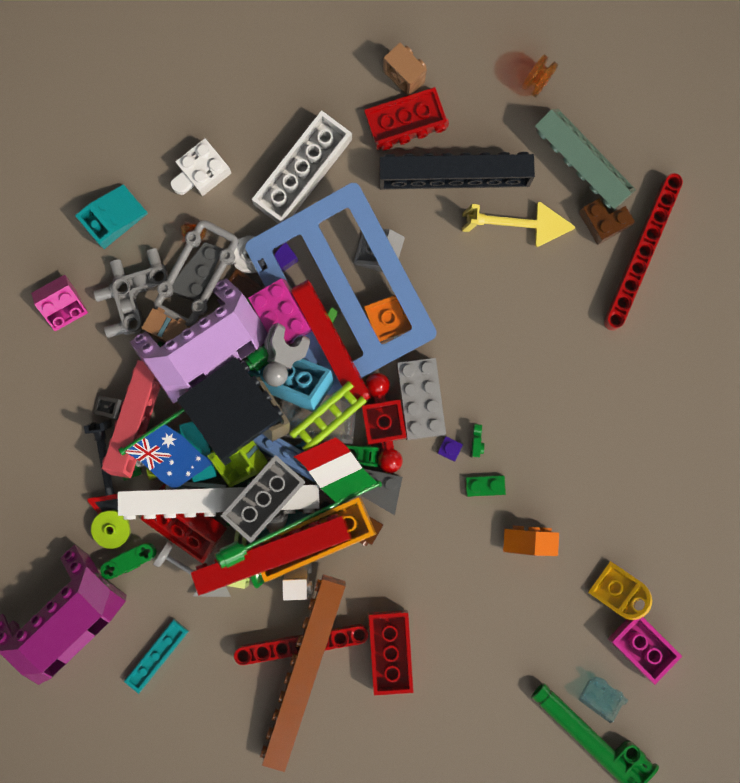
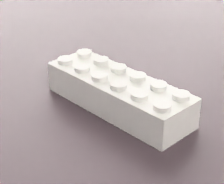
[252,110,352,224]

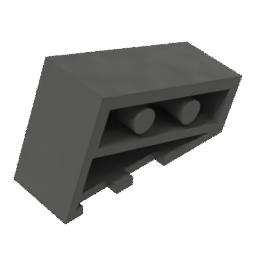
[172,242,223,304]
[361,469,403,515]

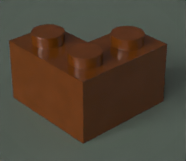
[579,198,635,245]

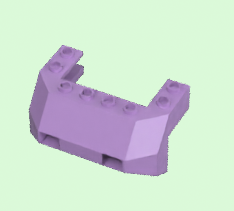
[130,278,268,403]

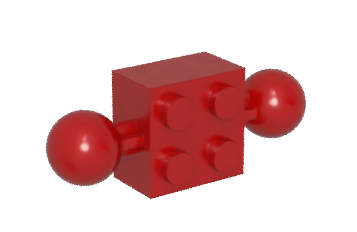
[362,373,407,473]

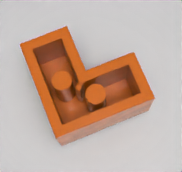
[503,525,559,556]

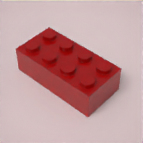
[369,610,414,696]

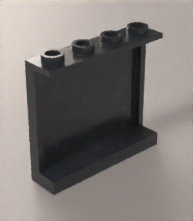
[177,357,284,466]

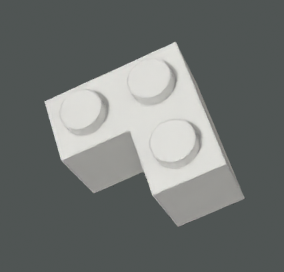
[283,563,313,600]

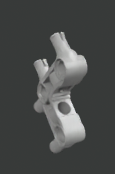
[94,248,169,338]

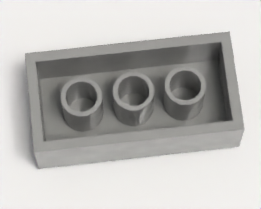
[397,358,446,440]
[221,455,305,543]

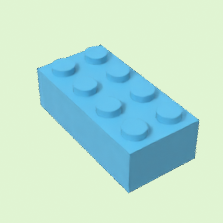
[248,359,334,412]

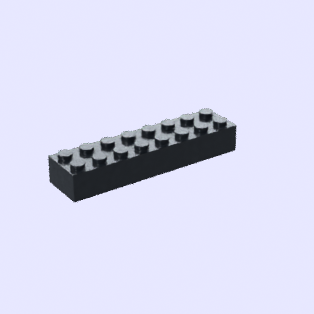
[379,152,535,190]

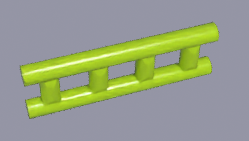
[289,381,367,451]

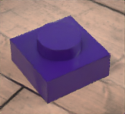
[437,436,463,462]

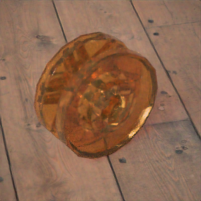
[521,54,559,98]

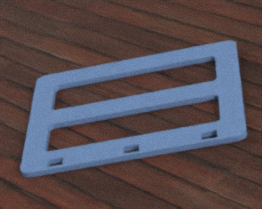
[245,183,437,395]

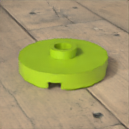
[91,510,131,549]

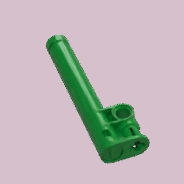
[531,683,659,783]

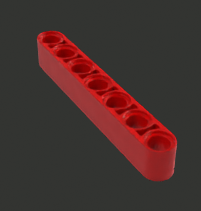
[291,280,371,400]
[234,624,368,665]

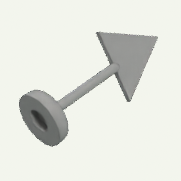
[153,542,231,597]

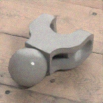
[263,322,310,387]

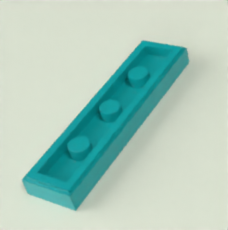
[123,619,189,694]

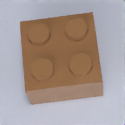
[383,43,427,96]

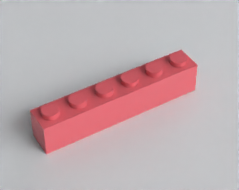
[102,360,161,478]

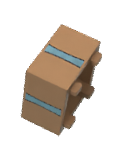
[142,307,190,343]

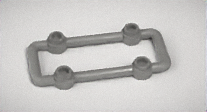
[154,220,238,326]

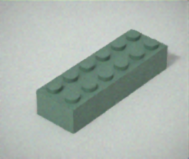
[535,109,636,209]

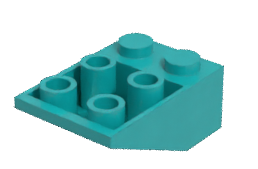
[75,184,148,249]

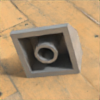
[353,229,405,272]

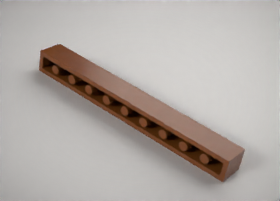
[260,574,346,772]

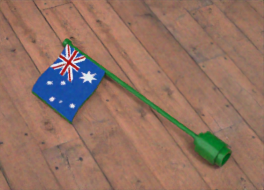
[118,345,269,489]

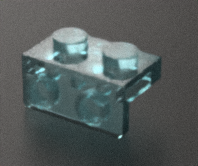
[578,677,628,723]

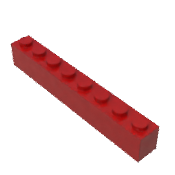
[191,514,352,596]

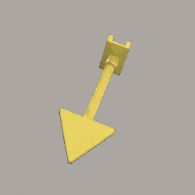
[462,202,575,247]

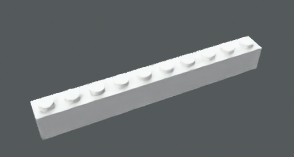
[118,485,319,520]

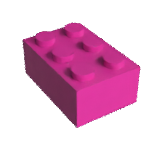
[248,278,312,345]
[608,617,682,685]

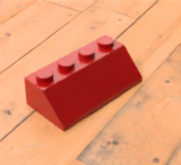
[140,484,227,564]

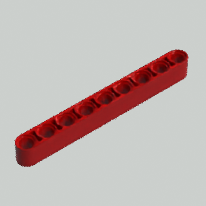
[604,173,683,331]

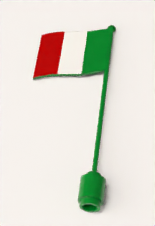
[215,437,382,569]

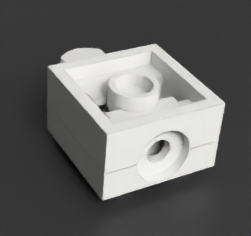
[171,138,231,196]

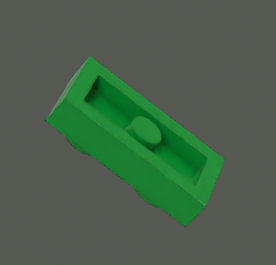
[466,476,506,497]

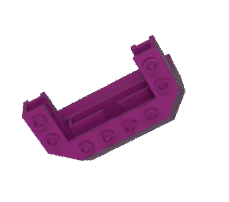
[0,544,127,685]

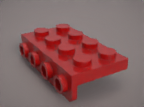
[364,87,449,151]

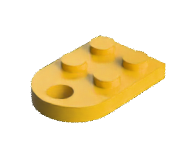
[588,561,652,620]

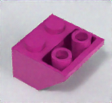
[31,275,88,331]

